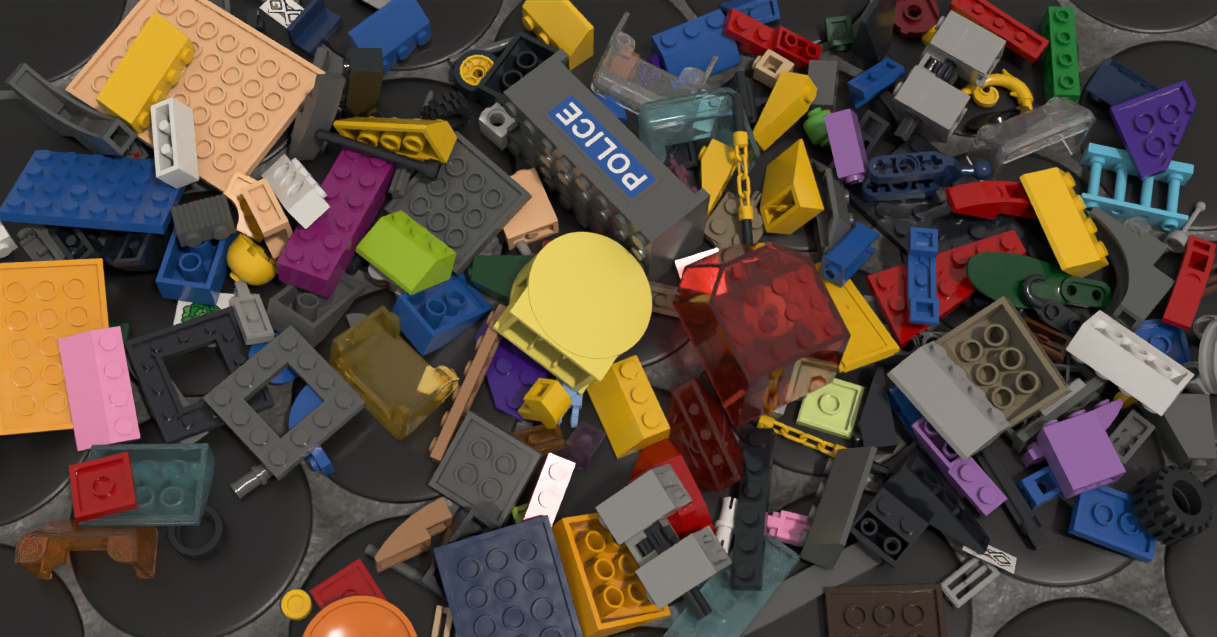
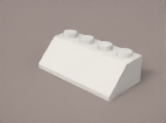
[1066,310,1195,416]

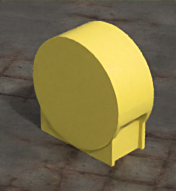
[492,232,652,395]

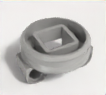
[1182,315,1217,395]

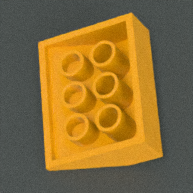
[552,513,671,637]

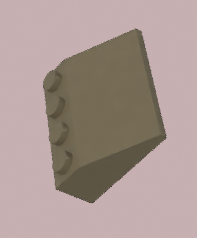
[935,296,1072,432]

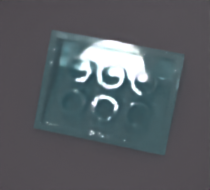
[79,443,215,527]

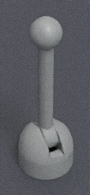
[1164,201,1206,253]

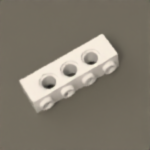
[261,154,330,229]

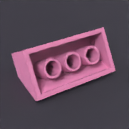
[57,326,140,452]

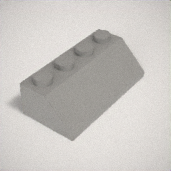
[887,341,1010,461]

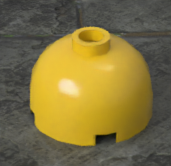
[226,233,278,286]

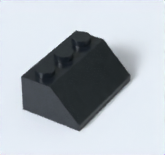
[477,30,559,108]

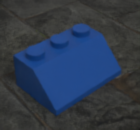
[348,0,432,74]
[650,9,741,92]

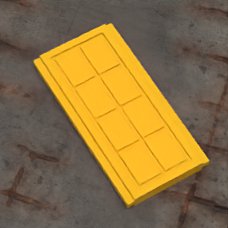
[778,262,900,373]

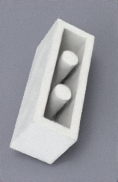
[150,97,199,189]

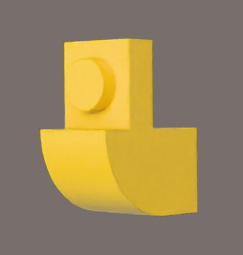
[517,378,572,429]

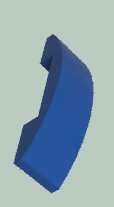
[906,227,939,326]

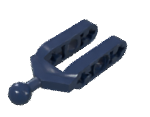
[860,151,992,202]

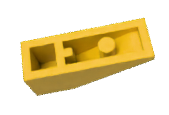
[750,71,818,151]
[698,138,741,221]

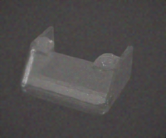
[590,11,719,131]
[966,96,1096,181]

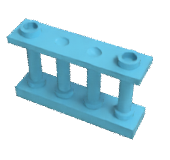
[1080,143,1194,232]

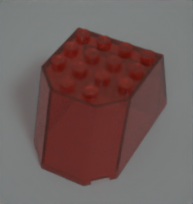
[672,242,851,429]

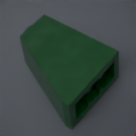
[468,255,535,305]

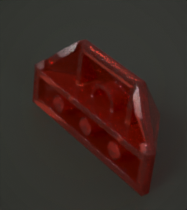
[667,378,744,492]

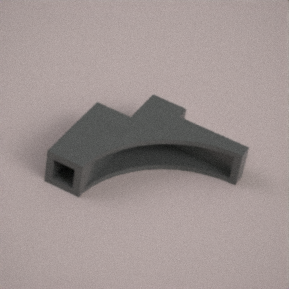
[4,63,138,156]
[1087,206,1176,333]

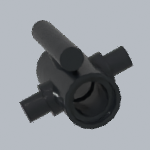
[720,71,770,134]

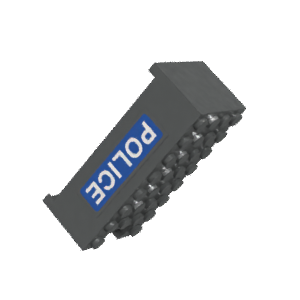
[503,48,710,282]

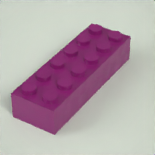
[276,147,395,299]

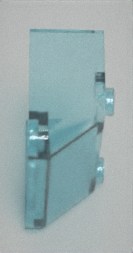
[638,87,761,173]

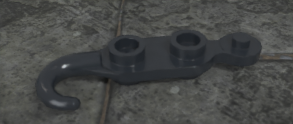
[1022,274,1084,338]

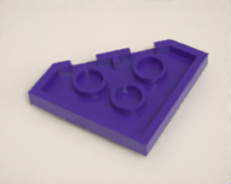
[1109,80,1196,181]
[475,315,550,424]

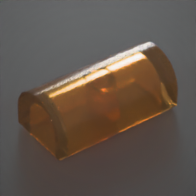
[511,423,566,455]

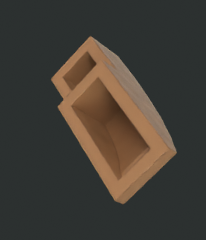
[374,497,453,573]

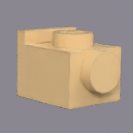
[752,49,794,89]

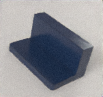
[286,0,343,58]

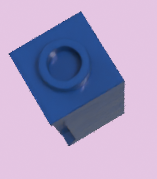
[819,221,879,288]

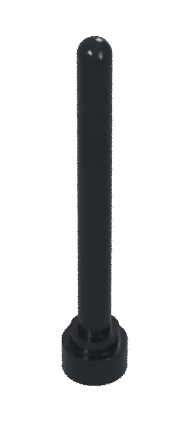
[315,129,441,182]

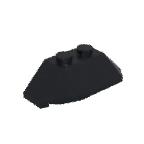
[98,221,172,272]

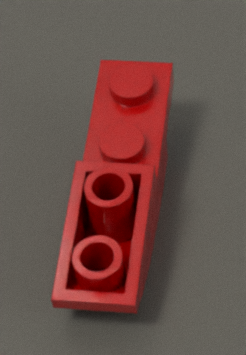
[723,8,822,69]
[945,181,1039,220]
[1161,235,1217,331]

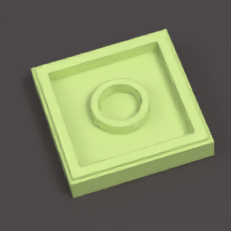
[796,371,865,440]

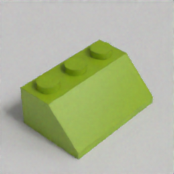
[355,210,456,295]

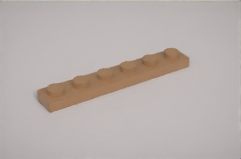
[429,304,506,464]

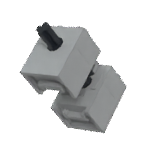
[892,10,1006,143]
[595,464,733,621]

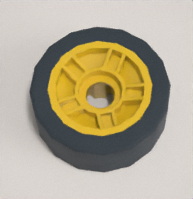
[454,50,498,101]

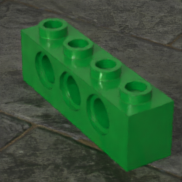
[1040,6,1080,111]

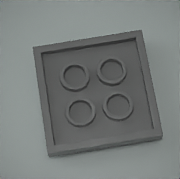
[428,410,544,528]

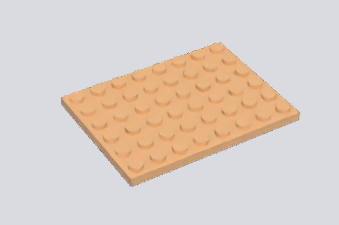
[65,0,326,193]

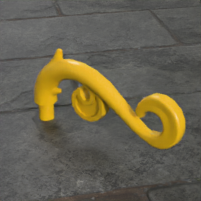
[960,69,1034,116]

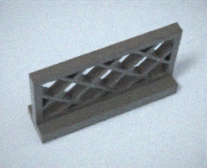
[1004,342,1108,455]

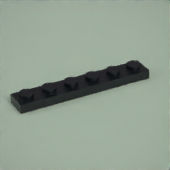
[730,428,775,591]

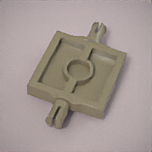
[703,191,766,262]

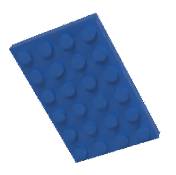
[0,150,187,234]

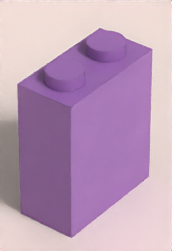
[824,109,869,185]
[1036,410,1126,499]

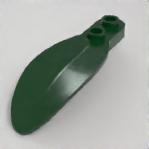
[966,252,1112,310]

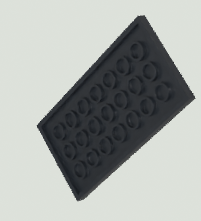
[848,131,1071,319]

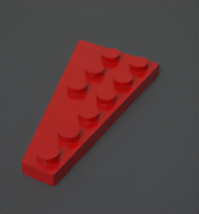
[866,230,1026,349]

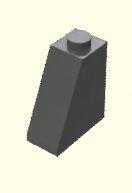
[1147,393,1217,470]

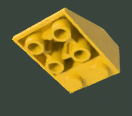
[760,139,824,235]

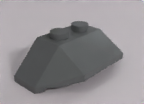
[809,158,854,262]

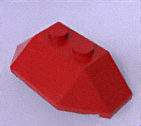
[629,438,716,540]

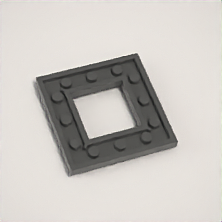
[203,325,366,481]

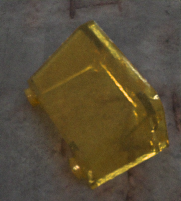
[329,306,459,440]

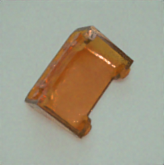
[14,519,158,579]

